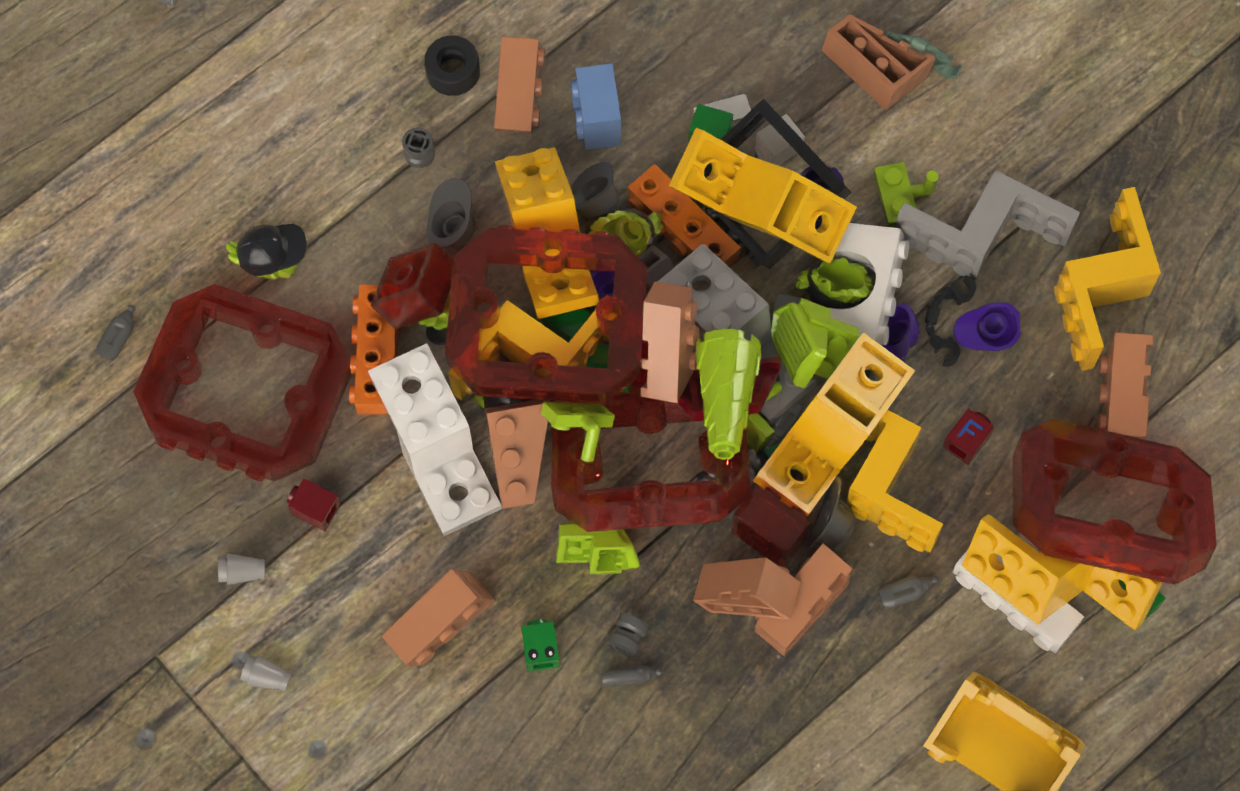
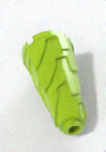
[695,329,761,460]

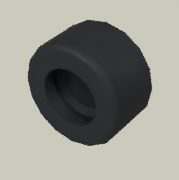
[424,35,480,96]

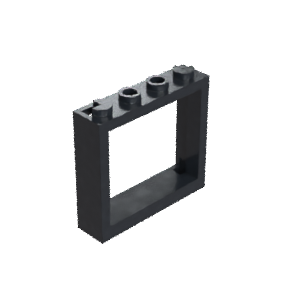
[704,99,852,270]

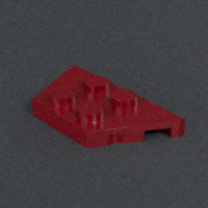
[677,356,782,422]

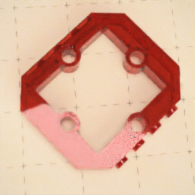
[445,225,648,404]
[133,284,352,482]
[551,385,752,532]
[1013,419,1217,585]

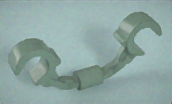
[886,30,962,79]

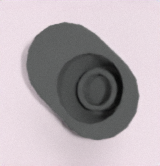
[571,162,618,220]
[426,178,476,250]
[805,476,855,551]

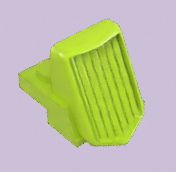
[771,298,859,389]
[556,492,640,574]

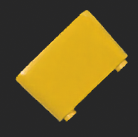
[923,672,1085,791]

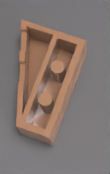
[822,14,935,111]
[494,36,545,135]
[641,281,699,403]
[1097,332,1154,447]
[485,398,550,509]
[755,543,853,656]
[693,557,801,619]
[382,569,496,666]

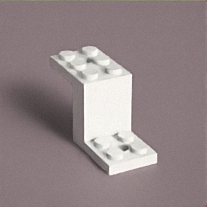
[368,343,502,536]

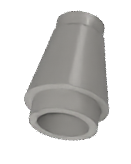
[218,553,265,586]
[240,655,291,691]

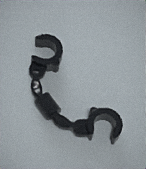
[925,275,976,367]

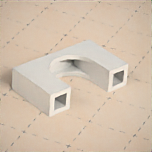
[829,223,909,346]

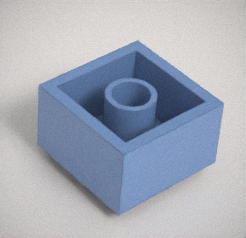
[571,63,621,150]

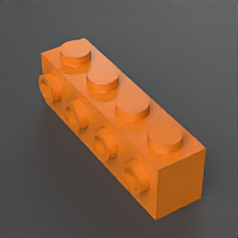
[627,164,741,268]
[349,285,399,414]

